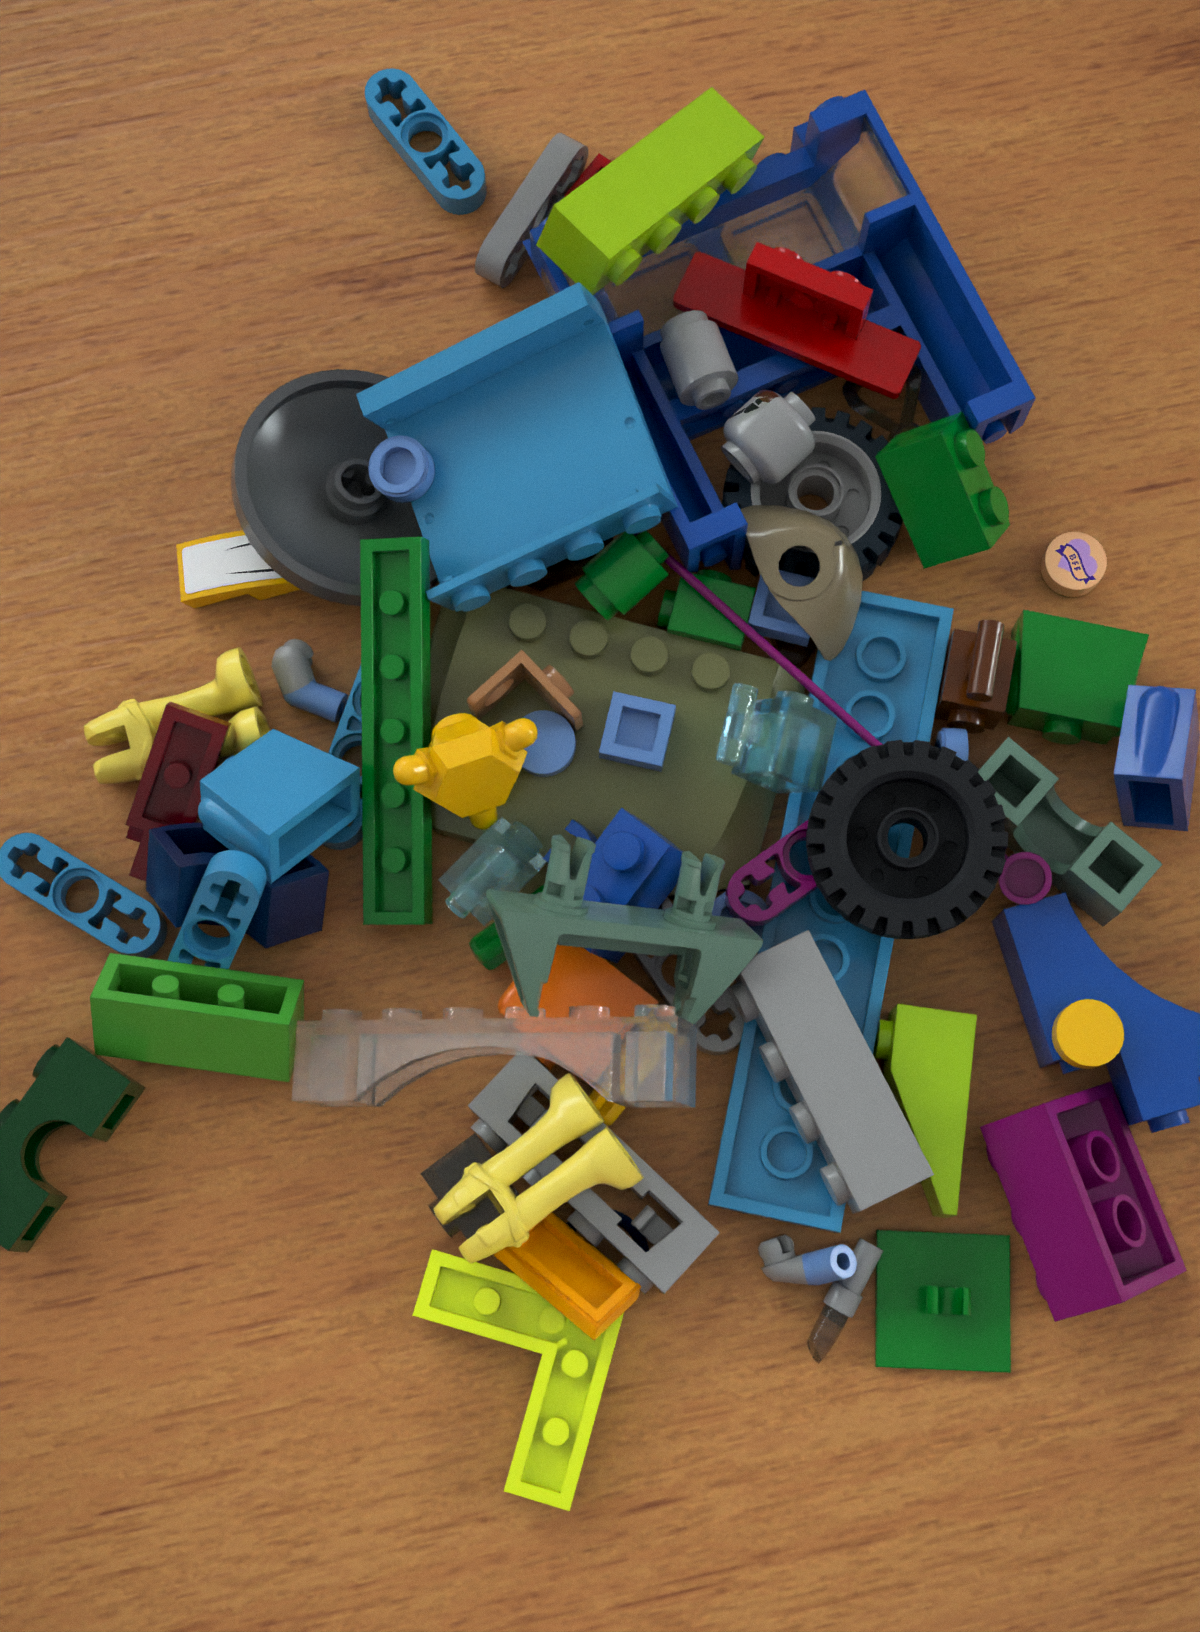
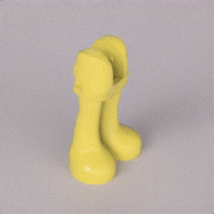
[84,647,270,784]
[433,1072,644,1263]

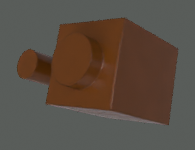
[934,620,1017,734]

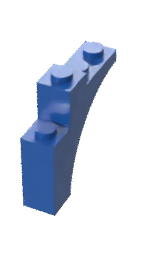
[992,892,1200,1133]

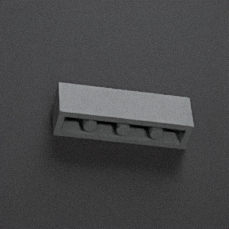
[729,930,934,1214]

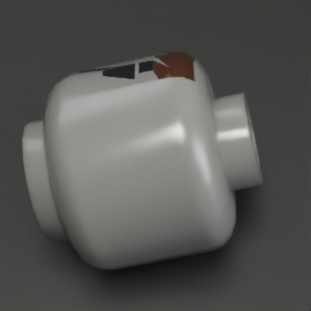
[721,390,816,485]

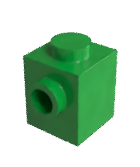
[657,569,756,651]

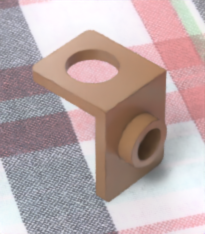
[467,650,583,732]

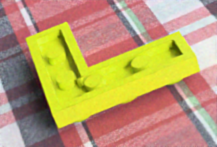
[412,1249,624,1511]

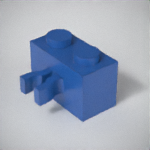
[543,807,684,963]

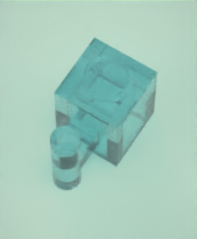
[715,683,837,793]
[438,816,547,926]

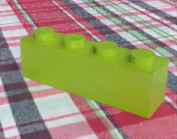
[536,87,765,295]

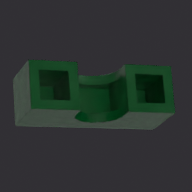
[0,1037,146,1253]

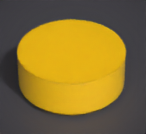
[1052,999,1124,1069]

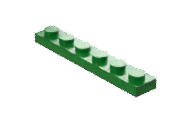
[360,536,433,925]

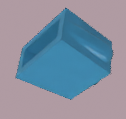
[198,729,360,884]

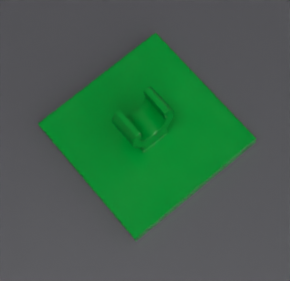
[875,1230,1011,1373]

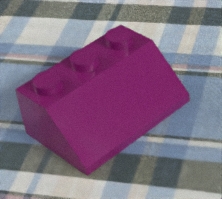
[980,1081,1187,1322]

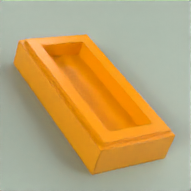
[494,1212,641,1341]

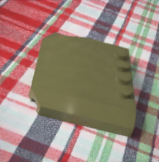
[430,587,805,900]

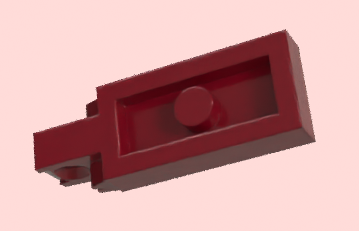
[125,702,232,881]

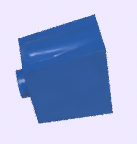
[1114,685,1200,831]

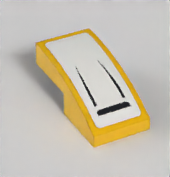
[176,530,300,609]

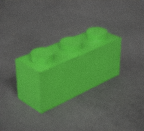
[90,953,304,1082]

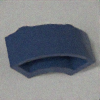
[146,823,329,949]

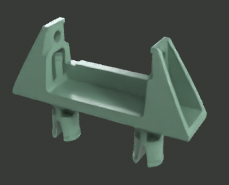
[486,834,763,1032]

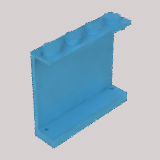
[356,282,678,612]

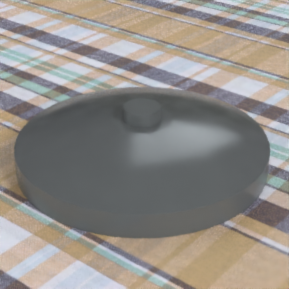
[231,369,439,606]

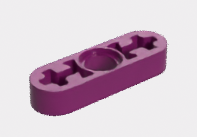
[725,820,818,927]

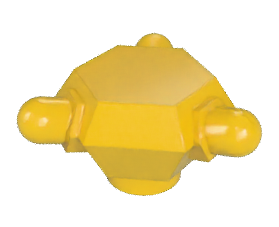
[393,713,538,830]

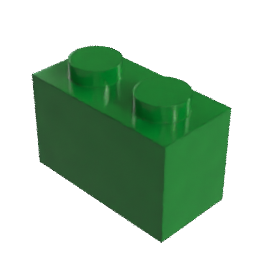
[875,411,1010,569]

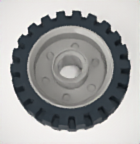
[722,407,903,582]

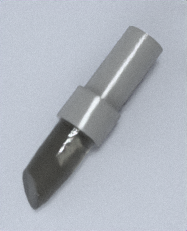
[807,1238,883,1363]

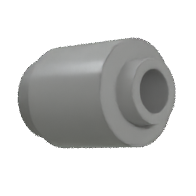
[660,310,738,410]

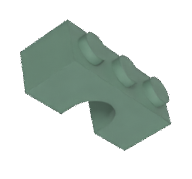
[978,737,1162,927]

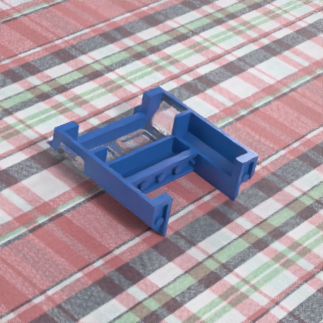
[522,90,1036,572]

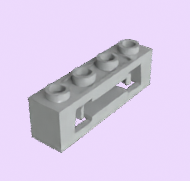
[468,1047,720,1294]

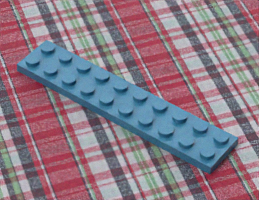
[708,591,954,1233]

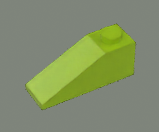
[873,1004,977,1218]

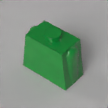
[1005,609,1149,745]

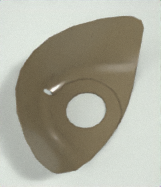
[740,505,863,661]

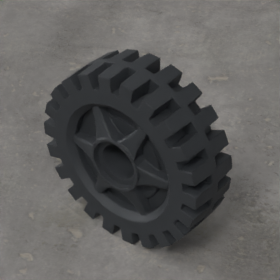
[806,740,1008,939]

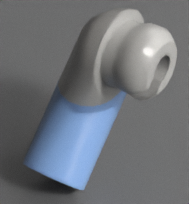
[271,639,348,723]
[758,1235,857,1286]

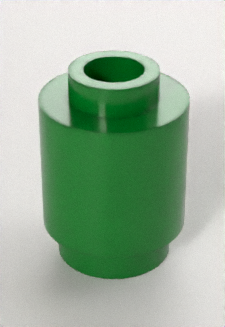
[574,530,670,621]

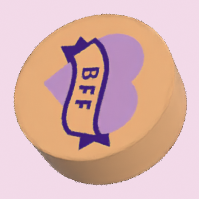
[1041,532,1107,597]

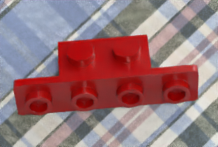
[673,242,921,399]

